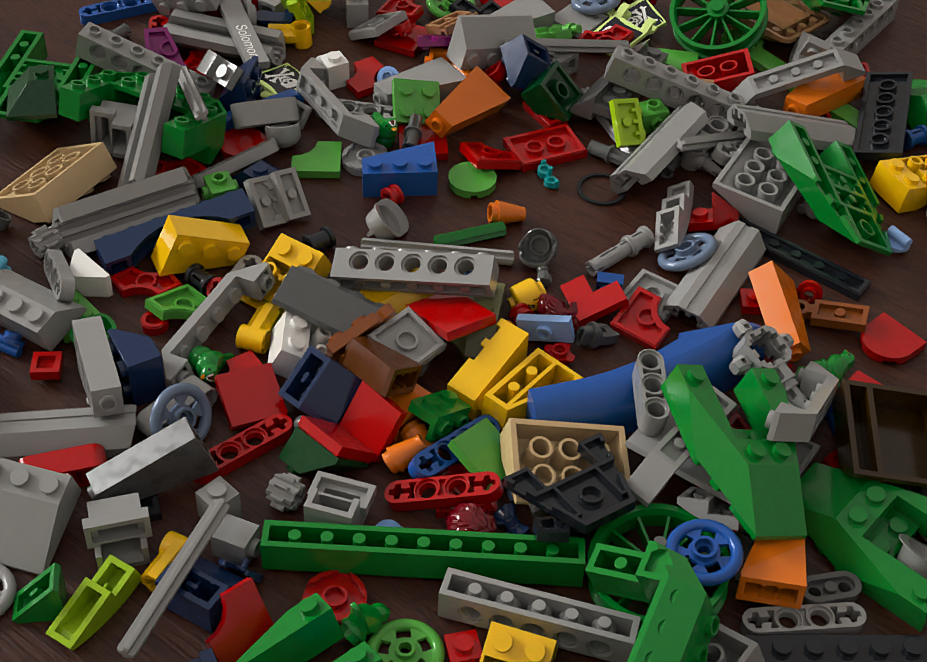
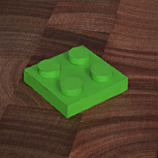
[392,78,440,125]

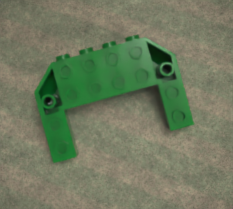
[58,70,227,165]
[585,540,720,662]

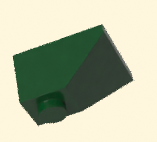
[521,60,584,122]
[6,65,59,121]
[278,427,370,477]

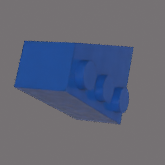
[362,141,438,197]

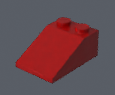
[681,48,755,92]

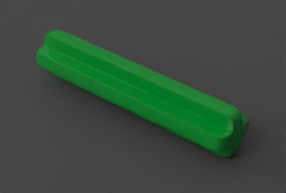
[433,221,507,246]

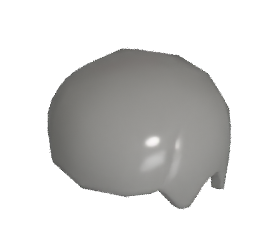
[265,123,301,148]

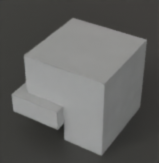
[89,100,137,159]
[303,471,377,525]
[82,492,153,570]

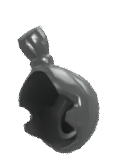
[518,228,559,288]

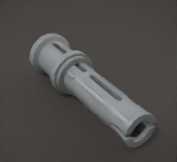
[585,226,655,277]

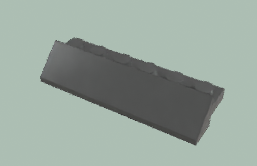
[570,39,668,120]
[271,265,445,377]

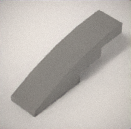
[654,180,694,253]

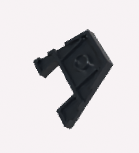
[503,433,636,534]

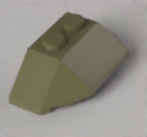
[451,283,507,360]

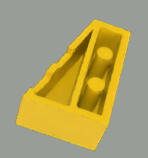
[151,215,250,276]
[447,318,529,420]
[481,348,583,431]

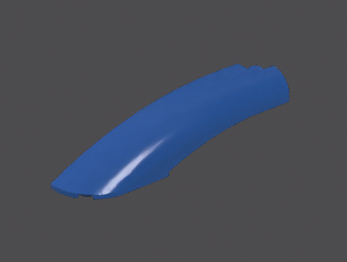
[525,322,766,434]

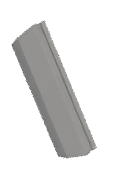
[163,9,286,67]
[117,63,181,188]
[610,102,709,194]
[727,103,856,150]
[52,167,202,259]
[663,220,766,329]
[0,404,136,462]

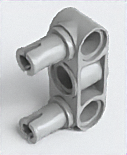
[681,115,732,177]

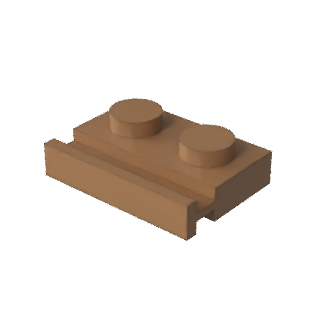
[425,11,478,36]

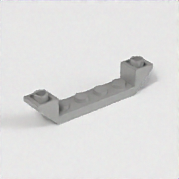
[732,48,866,106]
[296,57,380,148]
[161,262,276,386]
[765,361,839,442]
[627,386,740,507]

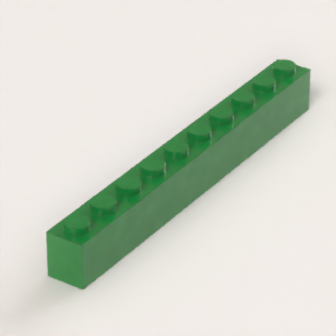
[260,520,585,587]

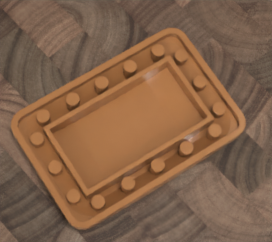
[705,0,830,43]

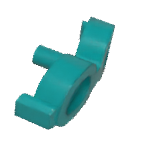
[537,159,560,189]

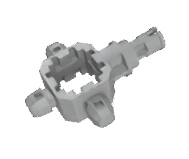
[729,319,808,409]

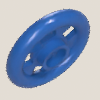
[667,519,744,586]

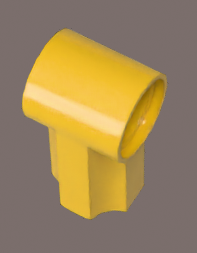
[267,19,313,49]
[235,303,281,354]
[141,531,188,593]

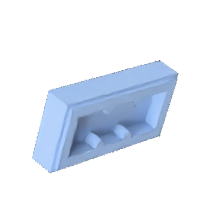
[516,314,575,343]

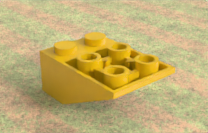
[869,155,927,213]
[240,233,332,316]
[479,621,559,662]

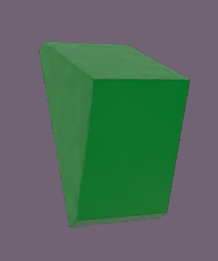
[12,563,67,624]

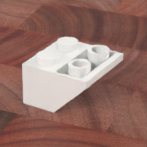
[268,310,334,378]

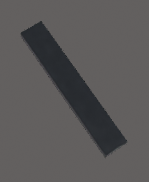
[739,217,871,302]

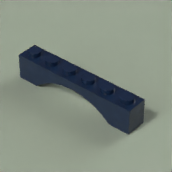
[94,188,256,276]

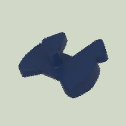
[493,503,531,535]
[218,558,265,584]

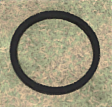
[577,173,626,206]

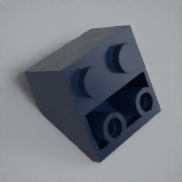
[500,34,551,92]
[219,56,263,112]
[107,328,166,407]
[278,345,362,424]
[155,556,244,633]

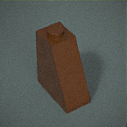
[343,336,423,397]

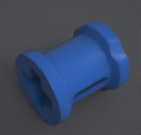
[904,125,927,150]

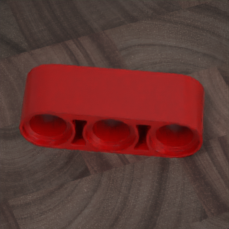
[18,443,108,487]

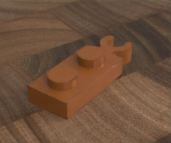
[799,299,870,333]
[326,303,396,360]

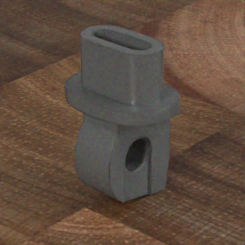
[575,321,619,349]

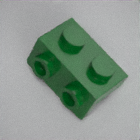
[408,390,472,443]

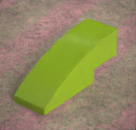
[45,554,141,651]

